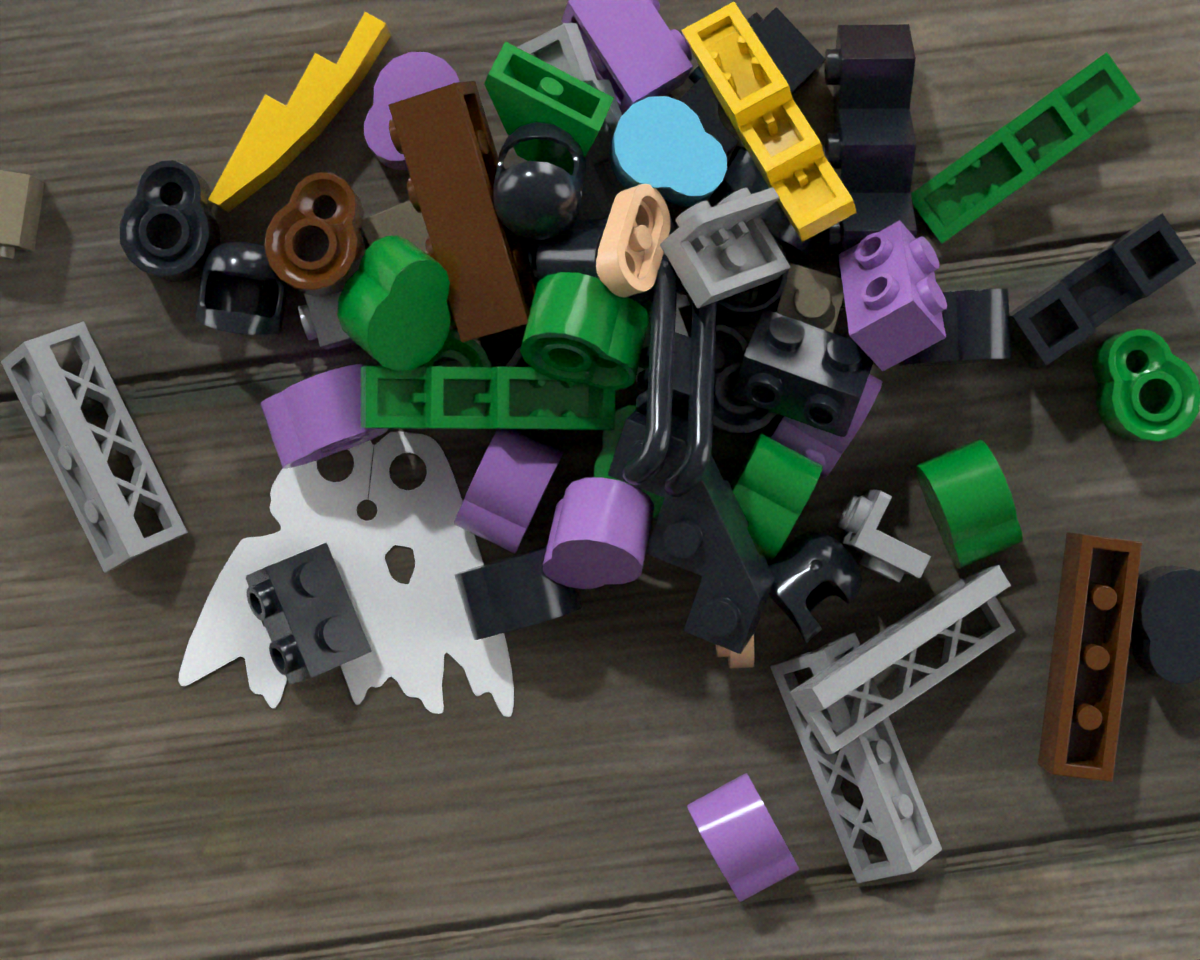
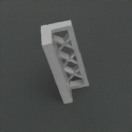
[1,321,188,573]
[790,565,1016,754]
[770,632,942,883]

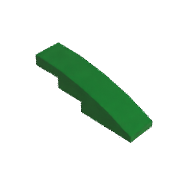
[911,52,1141,244]
[361,366,615,430]

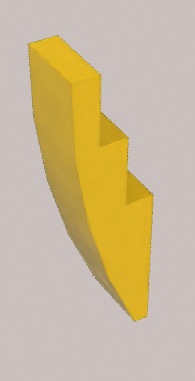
[681,2,857,242]
[208,12,391,212]

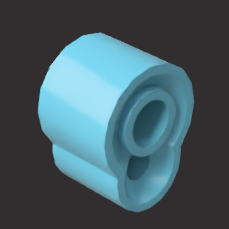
[609,96,727,207]

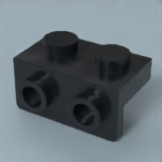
[732,309,874,437]
[246,542,372,684]

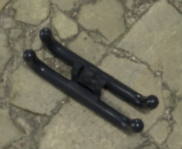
[622,255,717,497]

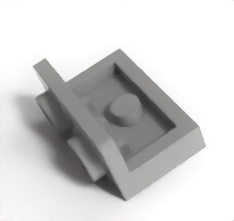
[660,187,791,309]
[838,489,931,583]

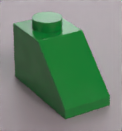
[484,41,614,175]

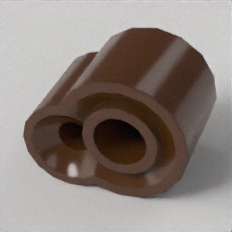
[264,172,365,297]

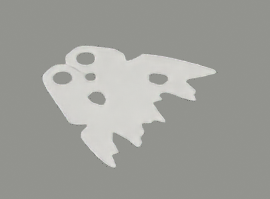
[178,431,514,717]

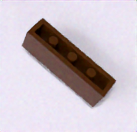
[388,81,537,342]
[1038,532,1143,782]

